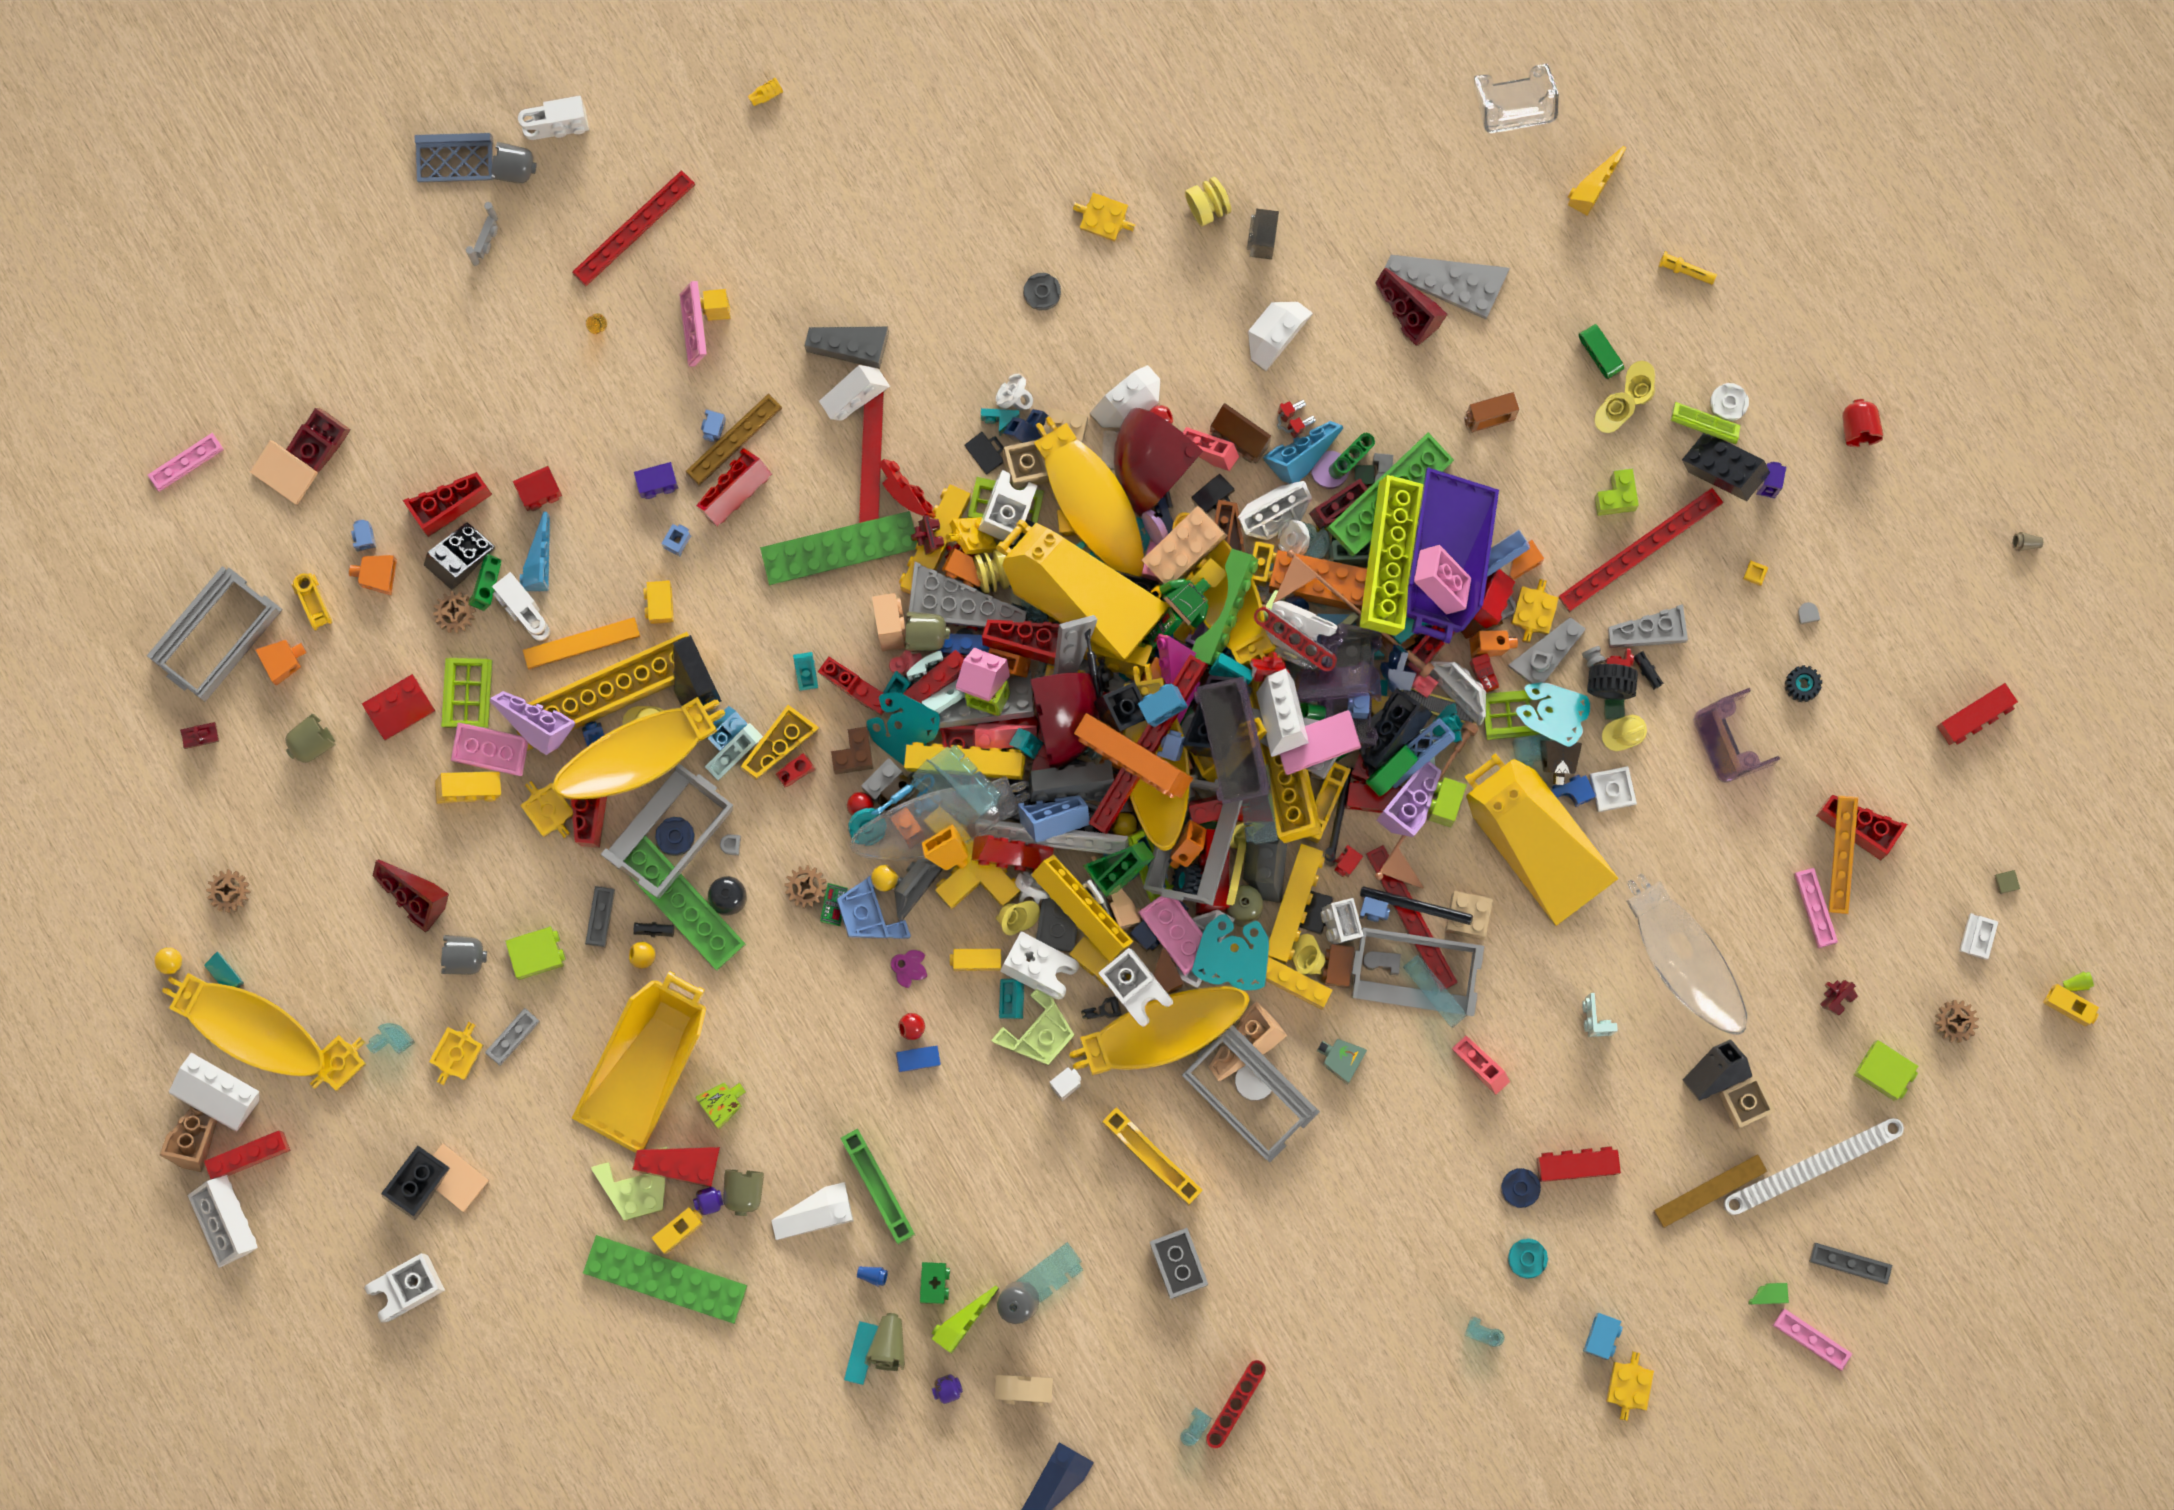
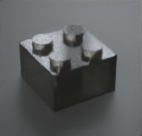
[1247,208,1279,260]

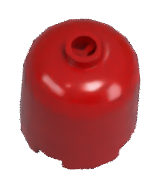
[1842,399,1883,447]

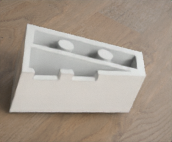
[819,365,890,421]

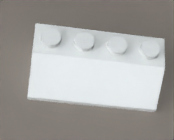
[1256,669,1309,757]
[169,1053,259,1132]
[188,1175,258,1268]

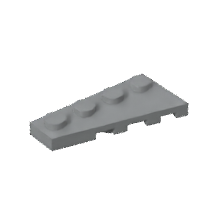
[1608,604,1688,648]
[1053,615,1098,675]
[1508,617,1586,684]

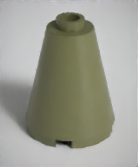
[865,1313,905,1371]

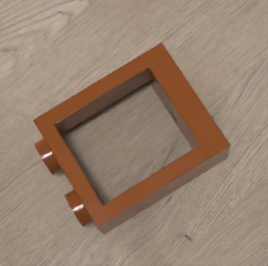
[1464,392,1520,433]

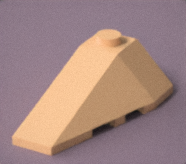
[1091,856,1142,931]
[1208,1001,1287,1081]

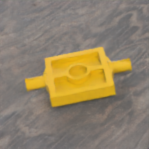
[1073,192,1136,242]
[945,517,998,555]
[1511,579,1559,643]
[520,781,573,838]
[429,1022,484,1085]
[310,1035,366,1091]
[1606,1351,1654,1421]

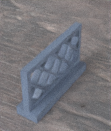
[414,133,493,182]

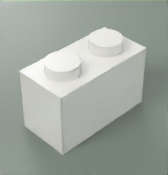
[1050,1067,1081,1101]

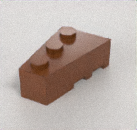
[1214,500,1245,552]

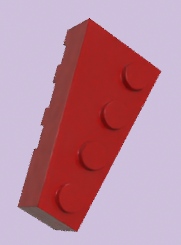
[402,472,492,537]
[632,1147,720,1187]

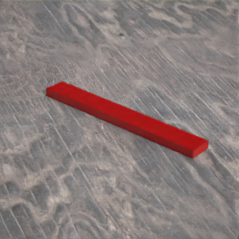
[572,170,695,287]
[859,375,885,523]
[1366,845,1458,992]

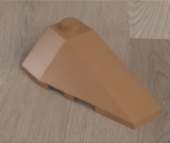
[160,1106,217,1172]

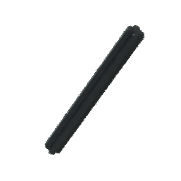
[1360,886,1473,925]

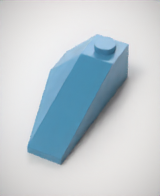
[1263,421,1344,484]
[520,512,550,591]

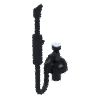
[1084,628,1114,699]

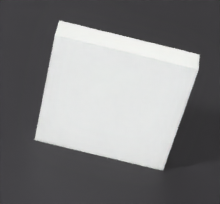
[1589,766,1637,812]

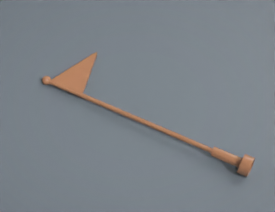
[1273,550,1435,679]
[1375,721,1479,889]

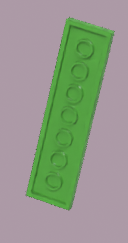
[1326,432,1454,557]
[760,511,918,585]
[624,835,746,971]
[583,1235,748,1324]

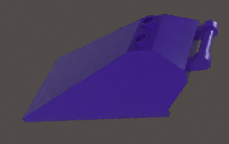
[1407,467,1499,644]

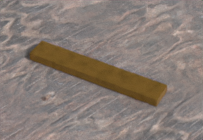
[686,393,782,486]
[1653,1154,1768,1228]

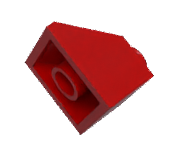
[513,466,562,511]

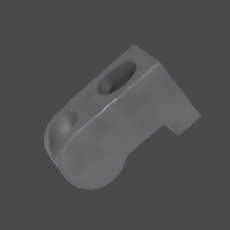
[1372,453,1394,483]
[1363,951,1401,976]

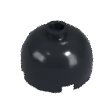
[708,876,747,916]

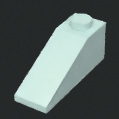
[705,723,763,780]

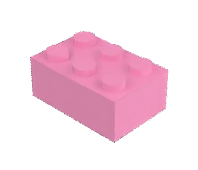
[1414,545,1471,615]

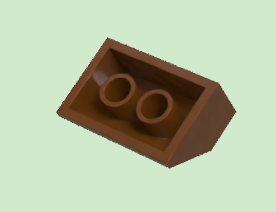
[1210,403,1271,464]

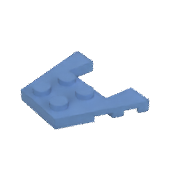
[836,875,911,939]

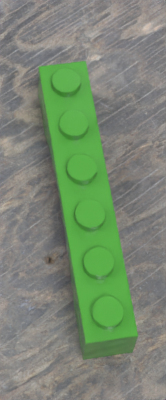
[1192,549,1258,667]
[840,1128,915,1245]

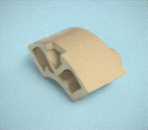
[995,1375,1053,1406]

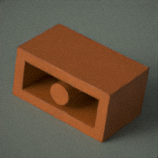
[1322,944,1355,989]

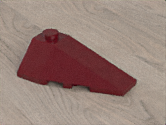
[1375,268,1448,346]
[372,859,449,933]

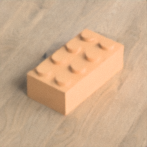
[1142,506,1227,584]
[872,593,906,652]

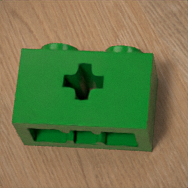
[920,1262,950,1304]

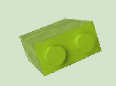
[505,926,566,980]
[1853,1040,1919,1101]

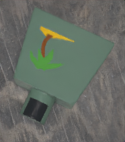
[1317,1039,1367,1085]

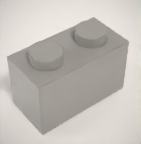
[861,758,903,803]

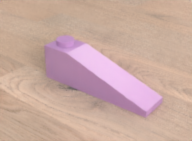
[490,691,575,755]
[1376,761,1441,837]

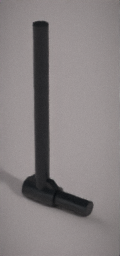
[1325,766,1353,867]

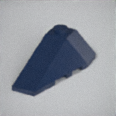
[1021,1442,1094,1510]

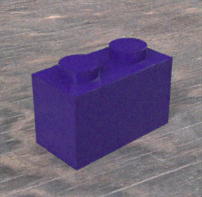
[634,462,678,499]
[1756,462,1786,498]

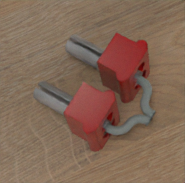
[1277,400,1316,438]

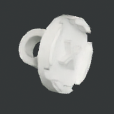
[996,374,1033,410]
[1015,871,1050,904]

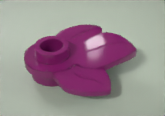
[890,950,927,988]

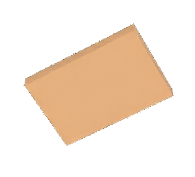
[250,440,318,505]
[433,1144,489,1212]

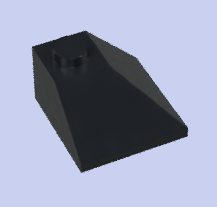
[1094,682,1146,732]

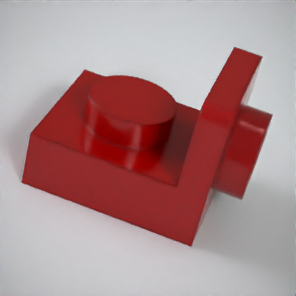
[1604,648,1634,667]

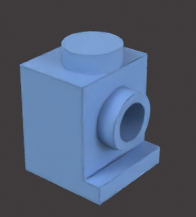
[701,410,726,442]
[351,520,376,552]
[661,524,691,557]
[1347,693,1370,719]
[1157,730,1185,761]
[1359,897,1390,922]

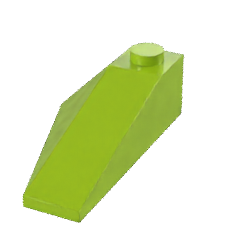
[931,1285,999,1354]

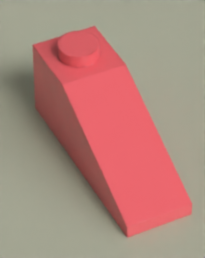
[1183,427,1239,471]
[975,723,1037,749]
[1452,1036,1510,1095]

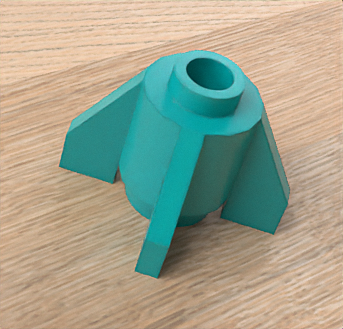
[1433,703,1464,743]

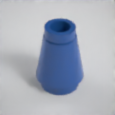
[857,1266,888,1287]

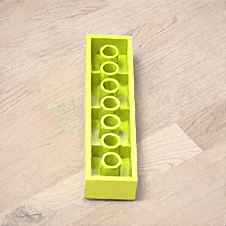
[1359,475,1423,636]

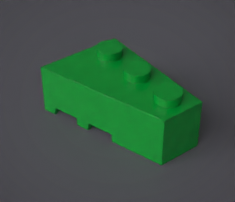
[1083,842,1155,896]

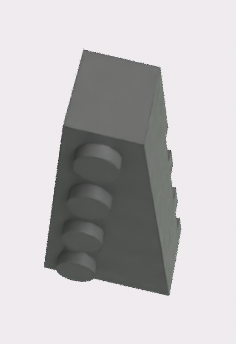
[804,326,889,369]
[1028,760,1114,802]

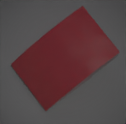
[286,408,351,473]

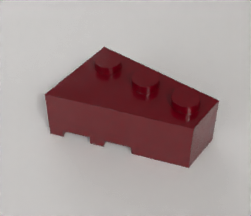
[1309,479,1367,530]

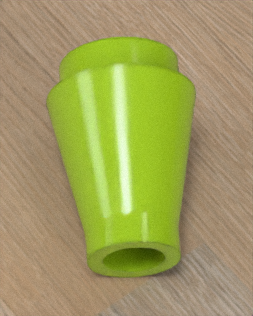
[2062,971,2094,991]

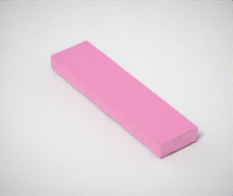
[148,433,224,492]
[1794,868,1838,948]
[1772,1309,1852,1371]

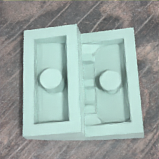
[907,651,943,684]

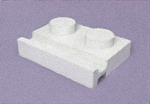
[1959,913,1998,960]

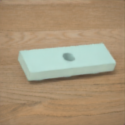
[922,679,965,713]

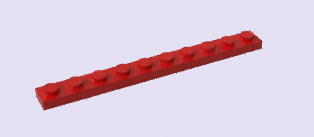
[1558,488,1724,613]
[1089,654,1208,834]

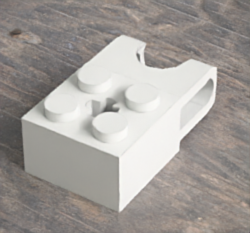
[518,96,589,140]
[978,470,1037,545]
[492,572,551,642]
[1266,600,1337,662]
[1000,931,1079,1000]
[1099,948,1173,1027]
[364,1253,445,1322]

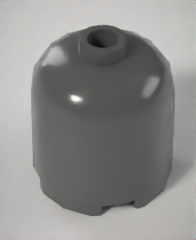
[491,142,537,183]
[441,935,487,975]
[997,1281,1039,1324]

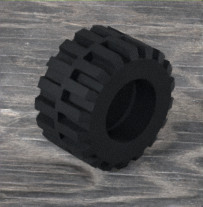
[1587,664,1638,700]

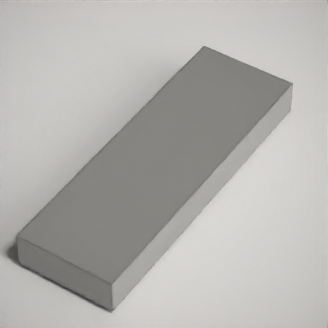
[485,1008,540,1066]

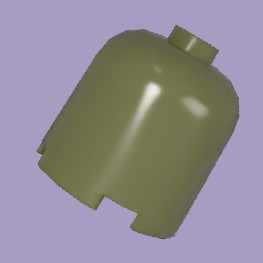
[905,612,950,651]
[285,713,336,763]
[1224,885,1263,927]
[723,1169,764,1216]

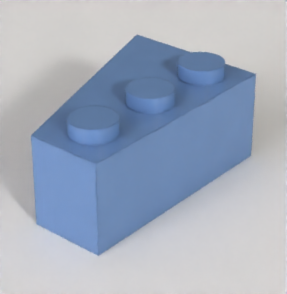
[1018,795,1090,843]

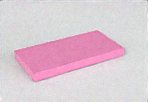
[679,281,707,366]
[1280,710,1361,775]
[451,723,528,776]
[1138,889,1203,976]

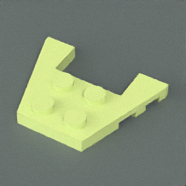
[991,989,1074,1066]
[591,1147,668,1221]

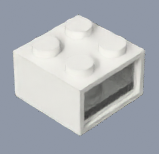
[1321,898,1363,945]

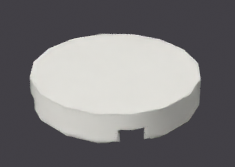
[1710,383,1749,421]
[1278,520,1310,555]
[1235,1065,1272,1101]

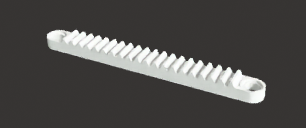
[1723,1118,1904,1215]

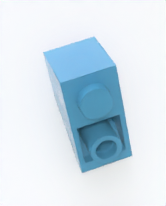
[707,706,748,751]

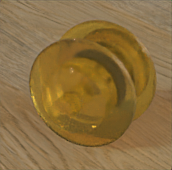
[586,313,607,334]

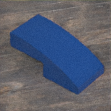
[896,1046,941,1072]

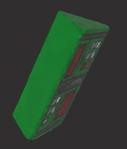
[1147,607,1184,649]
[820,883,848,926]

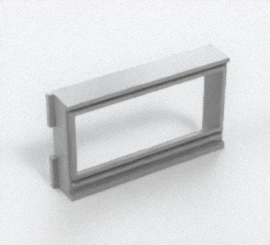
[147,566,283,702]
[601,763,733,899]
[1143,774,1245,906]
[1351,927,1484,1016]
[1182,1025,1320,1162]

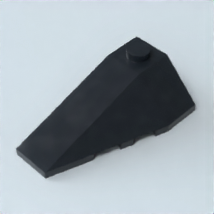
[673,635,722,706]
[1363,688,1433,769]

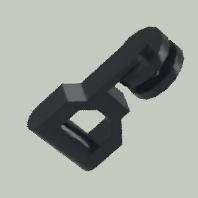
[1081,996,1122,1020]

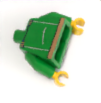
[1151,578,1211,635]

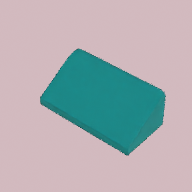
[1209,653,1253,685]
[204,951,244,988]
[999,979,1024,1019]

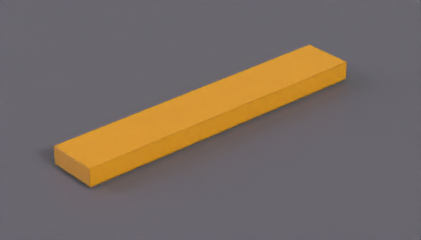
[523,617,640,669]
[1828,795,1858,914]

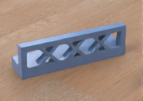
[1487,530,1530,576]
[1393,717,1455,789]

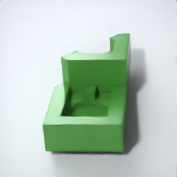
[1748,1283,1789,1305]

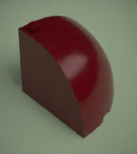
[1114,408,1203,517]
[1031,673,1100,768]

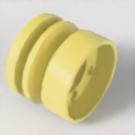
[1185,177,1231,227]
[973,550,1010,594]

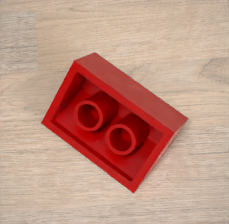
[362,674,435,741]

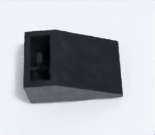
[424,522,495,590]
[1682,1039,1753,1101]

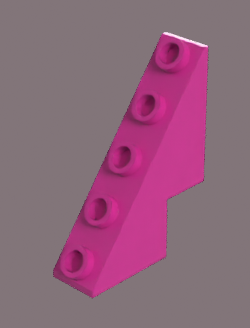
[1157,634,1200,723]

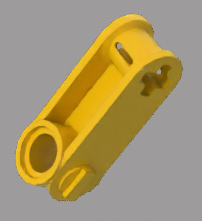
[291,573,333,631]

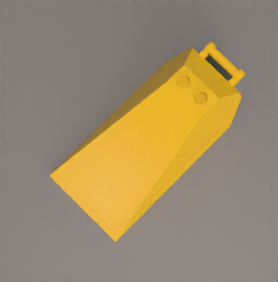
[996,519,1170,661]
[1464,753,1619,926]
[572,971,706,1153]

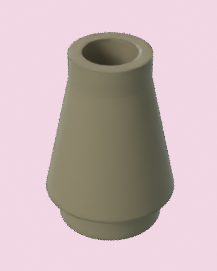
[2012,532,2043,551]

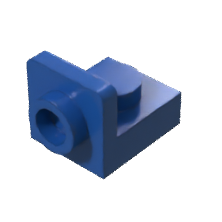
[582,721,604,747]

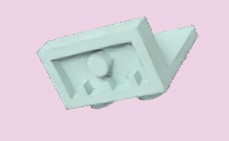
[1582,993,1618,1037]

